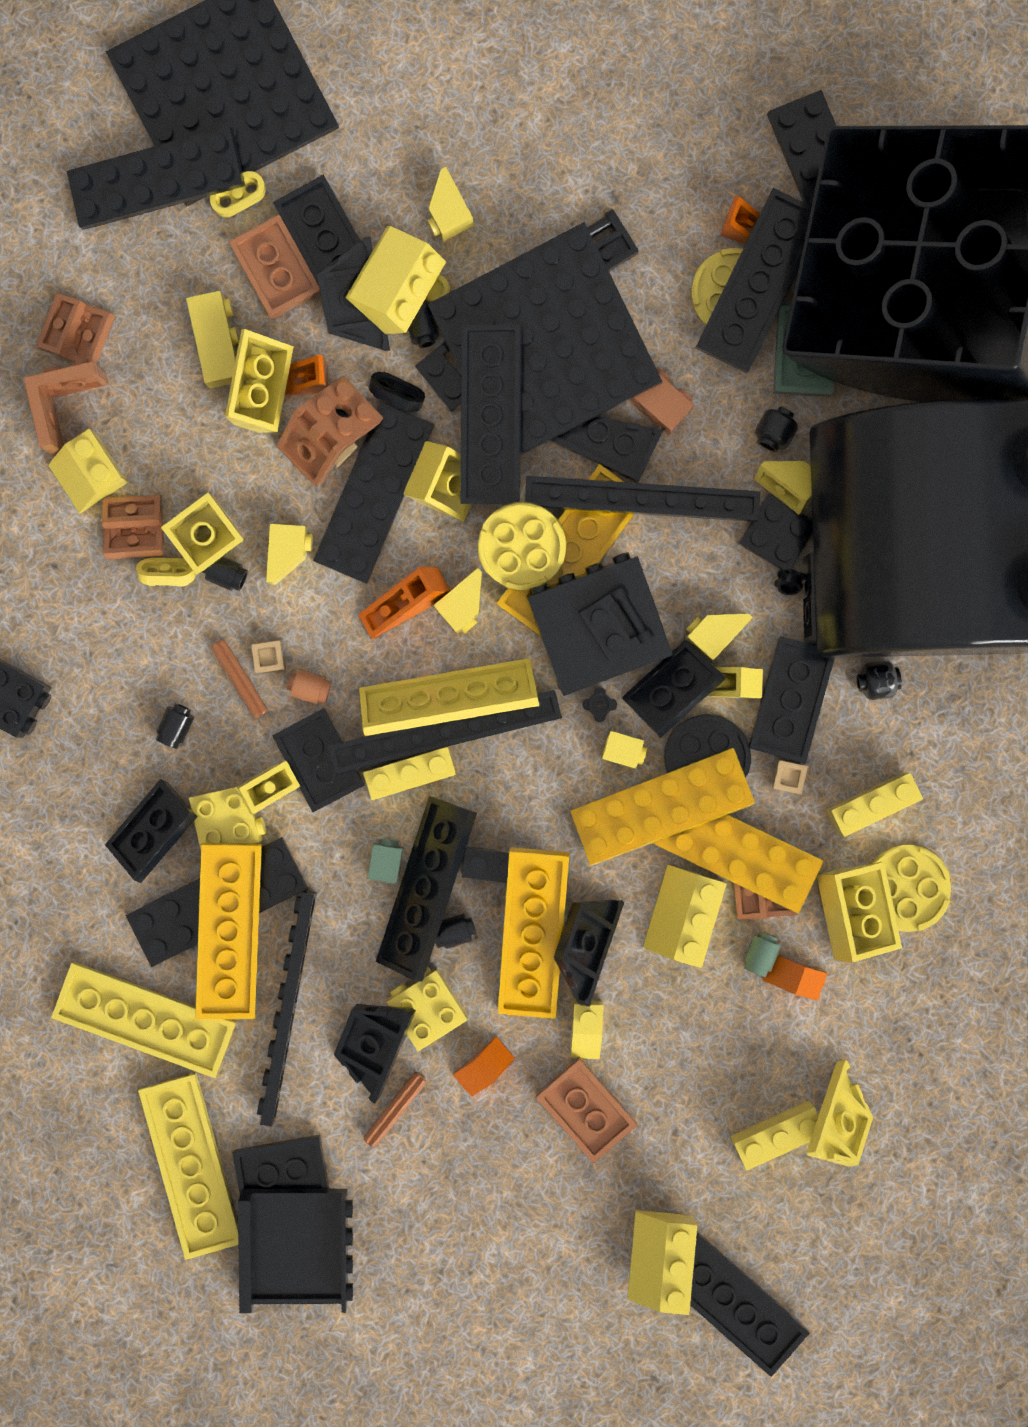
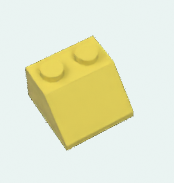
[48,429,128,514]
[403,441,471,522]
[161,493,244,575]

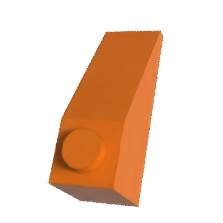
[358,567,451,639]

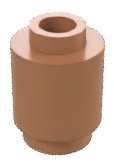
[287,669,332,704]

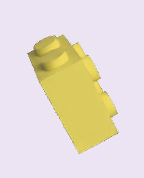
[189,786,266,849]
[387,967,468,1052]

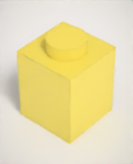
[601,731,647,769]

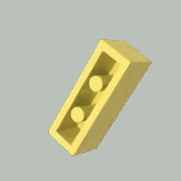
[186,291,240,389]
[363,747,457,800]
[825,772,923,837]
[730,1101,819,1171]

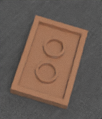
[229,214,320,320]
[536,1057,637,1164]

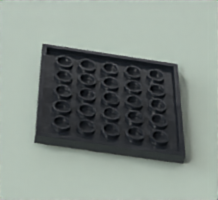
[106,0,339,207]
[428,222,663,455]

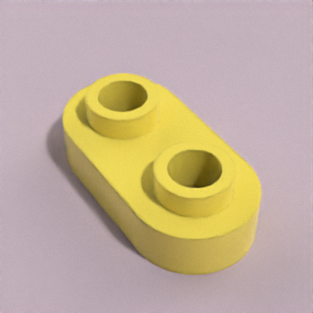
[210,171,266,217]
[136,558,196,586]

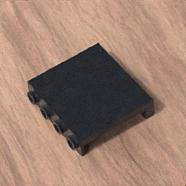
[525,552,673,696]
[238,1189,353,1313]

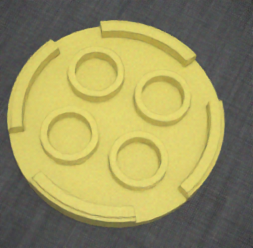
[691,248,743,325]
[478,502,566,590]
[871,845,951,932]

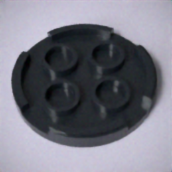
[664,714,751,778]

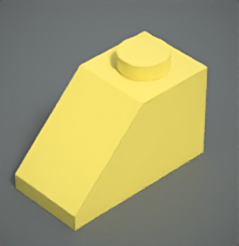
[427,167,474,242]
[754,461,812,515]
[266,524,313,585]
[433,568,482,634]
[685,614,753,662]
[706,667,763,698]
[237,761,300,815]
[571,999,604,1059]

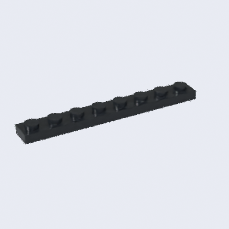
[525,476,761,522]
[328,690,562,775]
[257,890,317,1127]

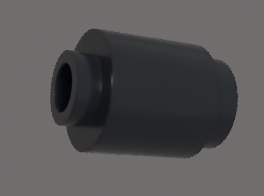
[408,302,439,348]
[202,556,248,591]
[156,703,194,749]
[435,913,476,949]

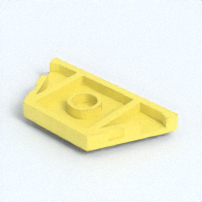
[806,1060,873,1167]

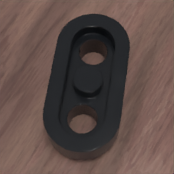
[368,372,425,412]

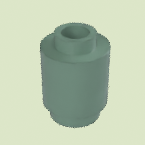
[744,932,781,977]

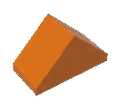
[720,196,760,244]
[285,355,328,396]
[763,955,828,1000]
[453,1036,515,1097]

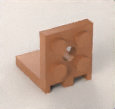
[24,359,109,456]
[276,376,383,487]

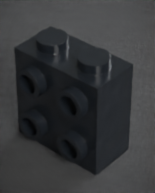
[0,659,52,738]

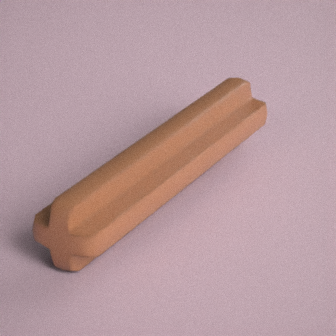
[211,639,267,718]
[364,1072,426,1148]

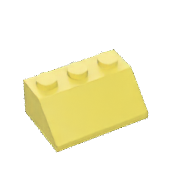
[345,226,446,334]
[225,329,294,433]
[817,862,902,962]
[643,864,727,968]
[627,1210,697,1315]

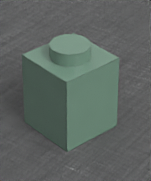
[367,839,404,884]

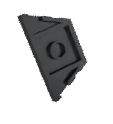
[317,236,390,351]
[553,899,624,1007]
[334,1004,416,1104]

